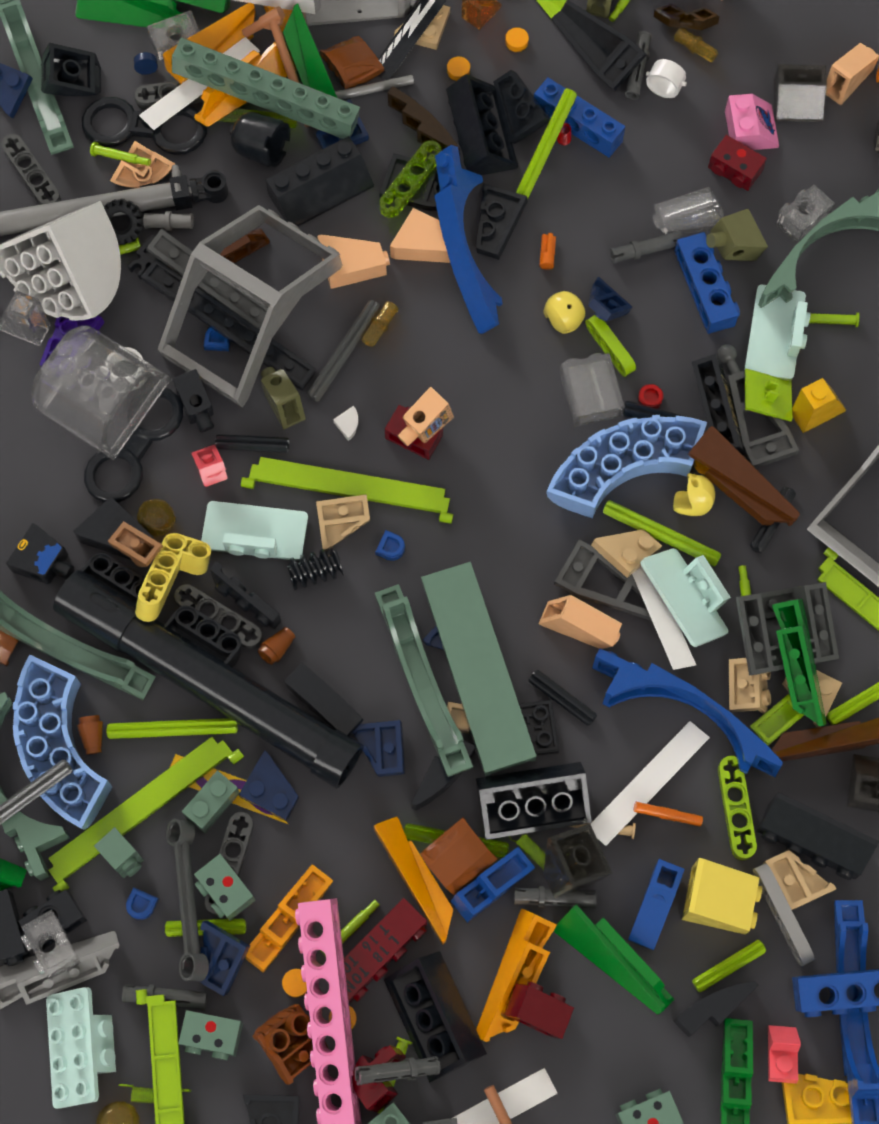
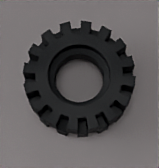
[104,199,143,245]

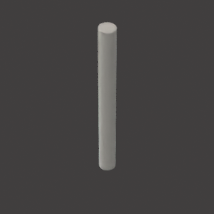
[335,75,414,100]

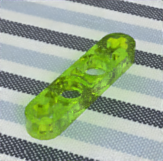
[380,141,441,218]

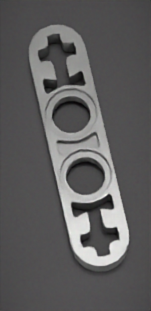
[753,863,815,966]

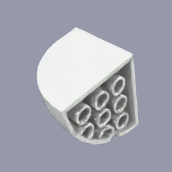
[0,201,121,321]

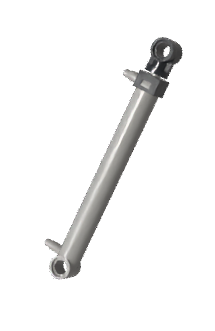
[0,165,228,236]

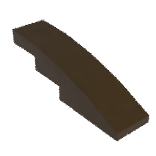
[388,86,460,156]

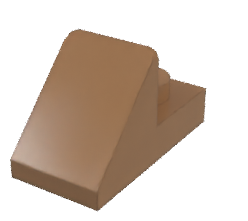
[108,521,163,567]

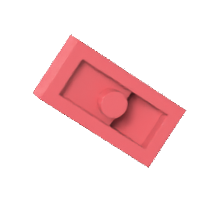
[191,444,227,487]
[768,1025,801,1084]

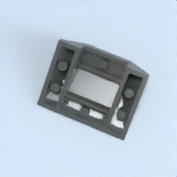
[736,582,839,676]

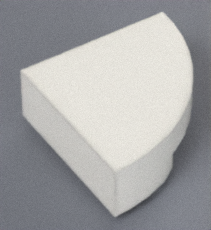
[333,406,358,441]

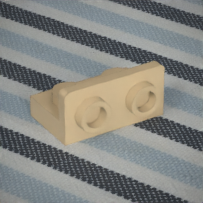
[729,658,771,714]

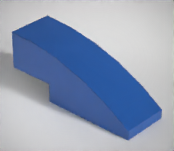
[450,847,535,923]

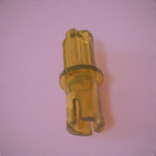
[674,28,718,62]
[362,301,399,347]

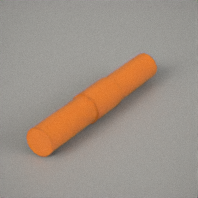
[633,801,703,827]

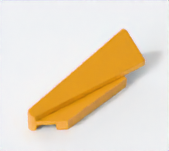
[373,816,453,945]

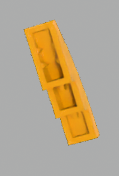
[245,864,333,973]

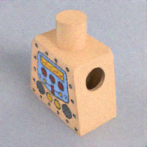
[397,387,454,446]

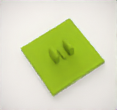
[745,369,793,422]

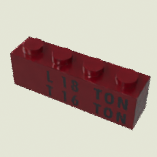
[344,898,427,1003]

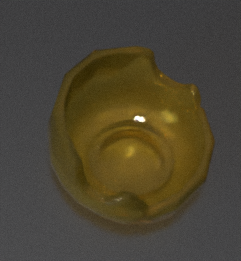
[137,499,176,537]
[96,1101,140,1124]

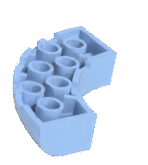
[546,415,707,519]
[13,654,112,830]

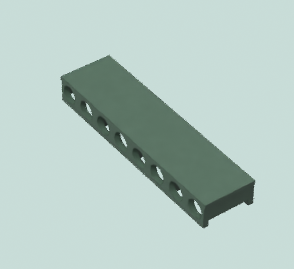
[421,561,537,777]

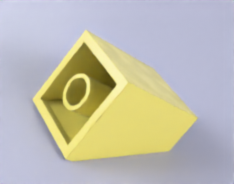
[682,858,762,935]

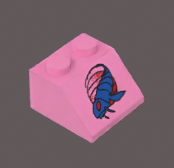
[725,94,779,150]

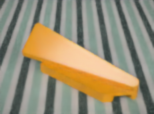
[163,3,256,84]
[194,42,296,127]
[476,909,557,1042]

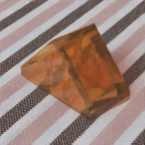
[462,0,502,30]

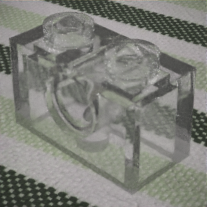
[147,10,199,60]
[776,185,835,243]
[21,910,81,979]

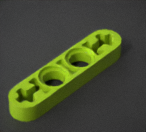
[718,756,757,861]

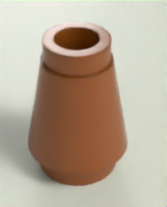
[258,627,295,665]
[76,715,103,755]

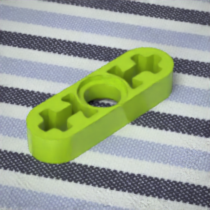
[585,315,636,377]

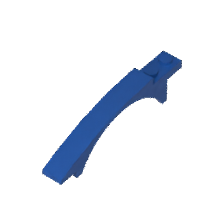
[434,145,502,334]
[592,648,783,777]
[834,900,879,1124]

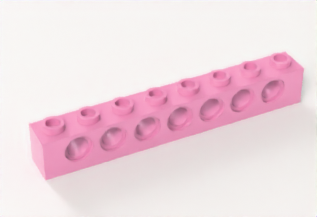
[295,898,362,1124]

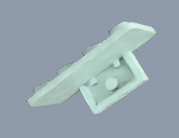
[744,284,810,381]
[201,501,308,561]
[640,548,731,647]
[46,987,116,1109]

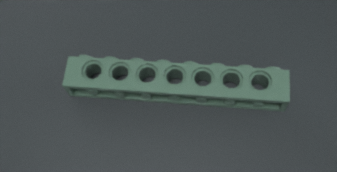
[172,37,360,139]

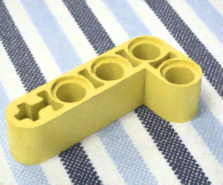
[135,533,211,622]

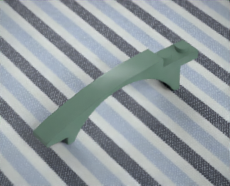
[0,0,74,155]
[758,188,879,308]
[375,584,473,777]
[0,590,156,700]
[0,692,70,881]

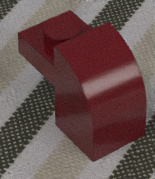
[352,1045,406,1112]

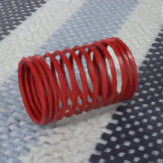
[557,123,571,145]

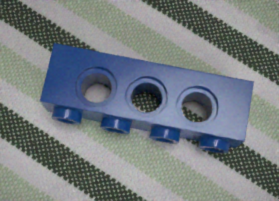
[534,77,625,158]
[674,232,740,334]
[792,969,879,1017]

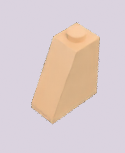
[822,43,879,105]
[390,208,450,263]
[317,235,390,289]
[539,595,622,649]

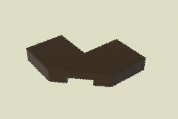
[653,3,720,30]

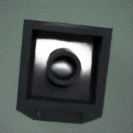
[41,43,101,96]

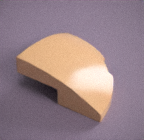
[110,141,175,188]

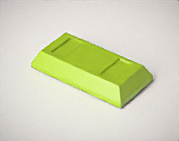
[750,694,804,746]

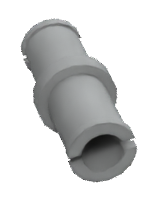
[143,211,194,231]

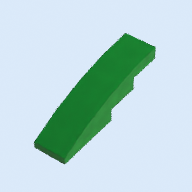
[720,1018,753,1124]

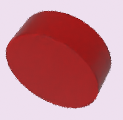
[638,384,663,408]

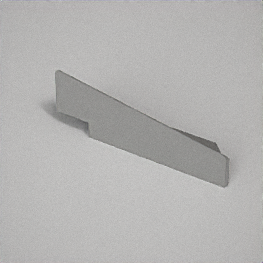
[0,931,120,1009]

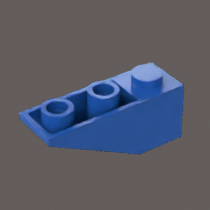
[628,859,685,951]

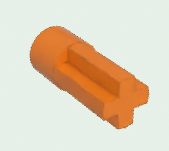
[539,233,556,270]

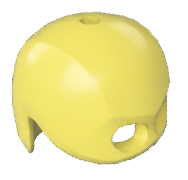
[543,291,585,334]
[673,473,715,516]

